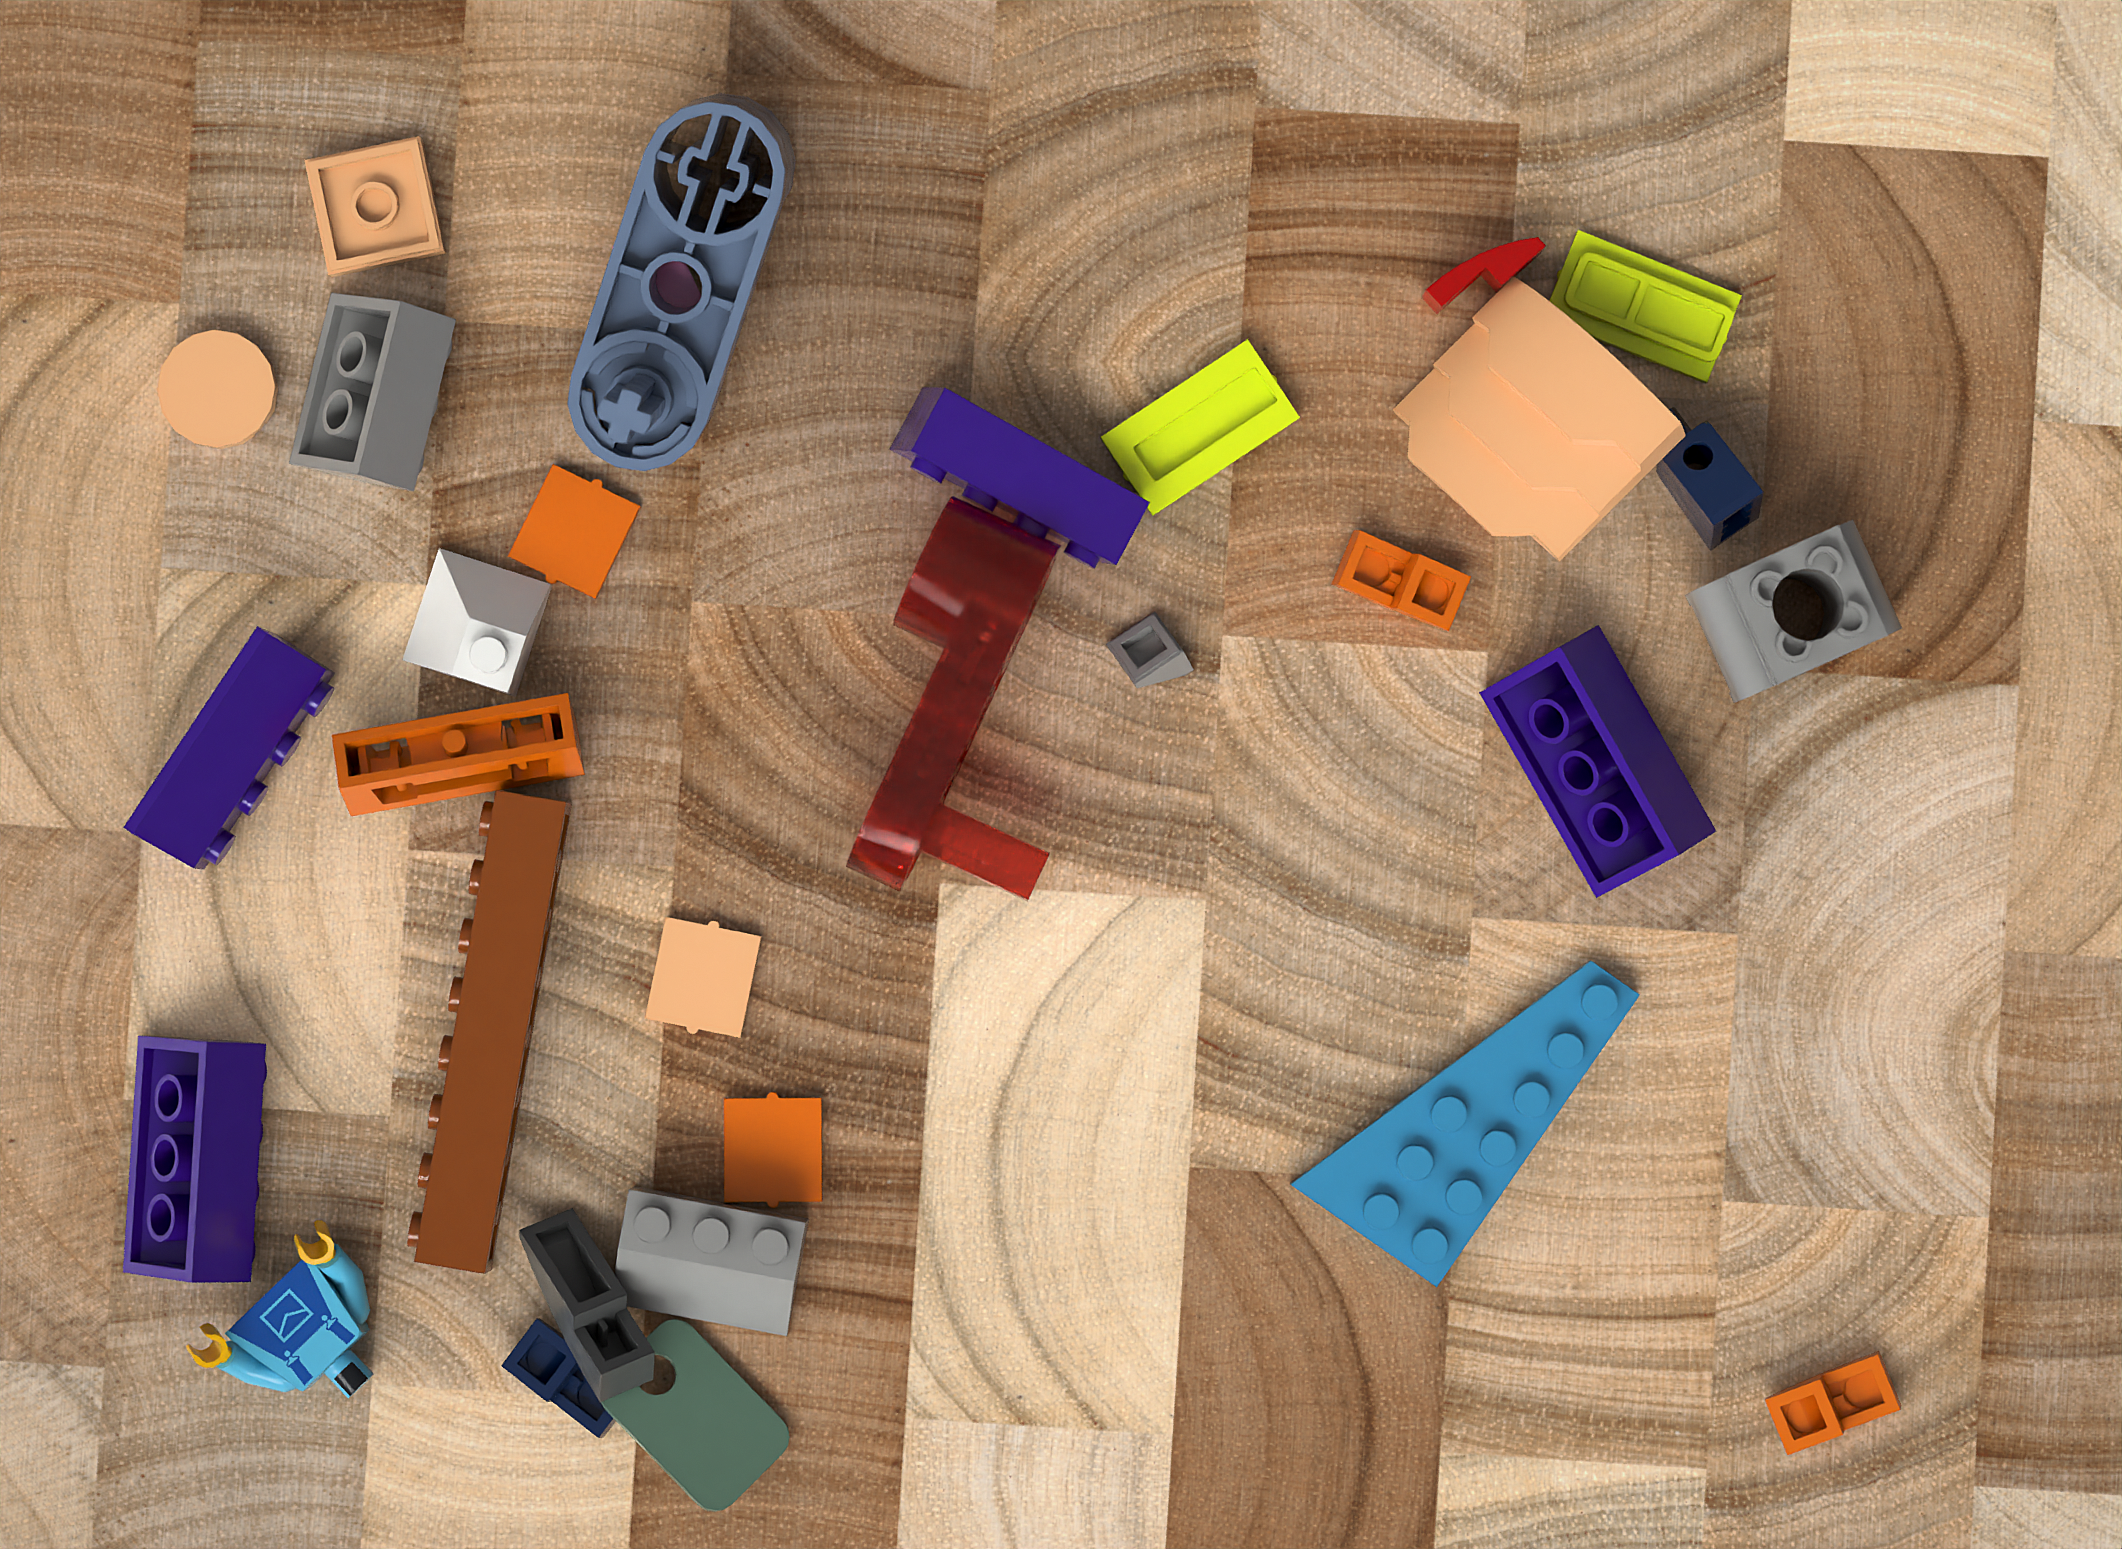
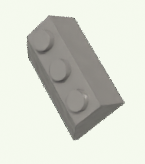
[289,293,456,491]
[615,1186,809,1336]

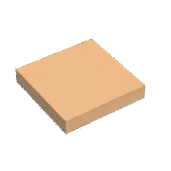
[305,136,446,278]

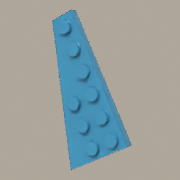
[1290,961,1640,1287]

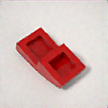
[1422,237,1546,314]

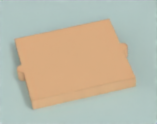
[645,917,762,1038]

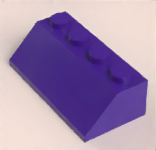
[1479,625,1716,898]
[123,626,335,870]
[123,1035,267,1283]

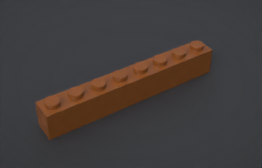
[407,790,572,1274]

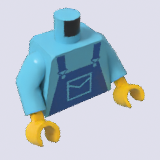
[186,1220,374,1399]

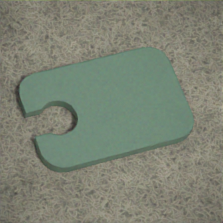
[601,1319,790,1512]

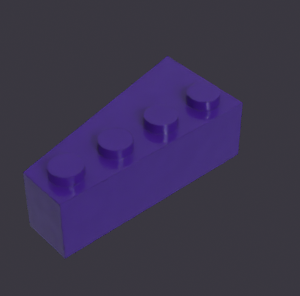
[889,387,1150,569]

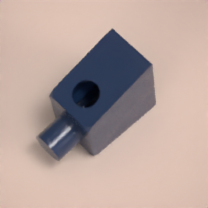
[1656,407,1763,551]

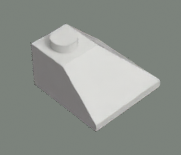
[402,548,552,697]

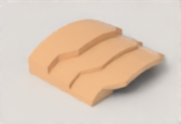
[1393,276,1686,562]

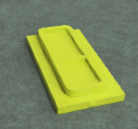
[1549,230,1742,384]
[1100,339,1300,516]

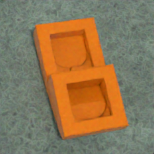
[1332,530,1471,631]
[1765,1351,1902,1455]

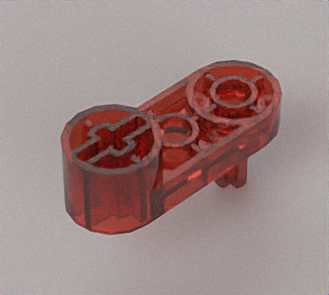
[846,496,1061,902]

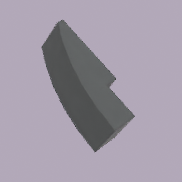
[519,1208,655,1402]

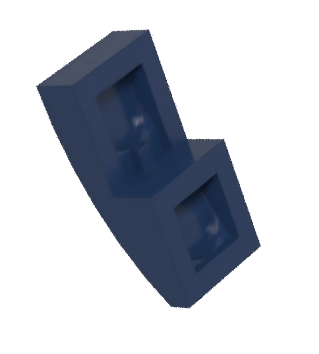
[501,1318,616,1438]

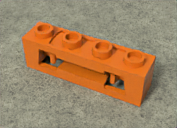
[332,693,585,816]

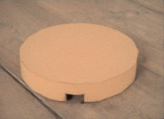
[157,330,278,449]

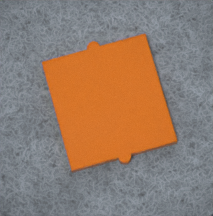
[508,464,641,599]
[724,1092,823,1208]

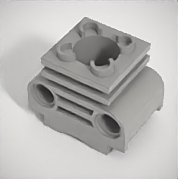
[1685,520,1902,703]

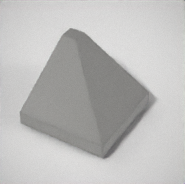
[1106,612,1194,688]

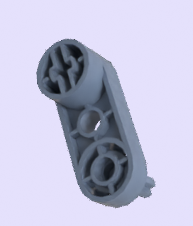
[567,93,796,471]

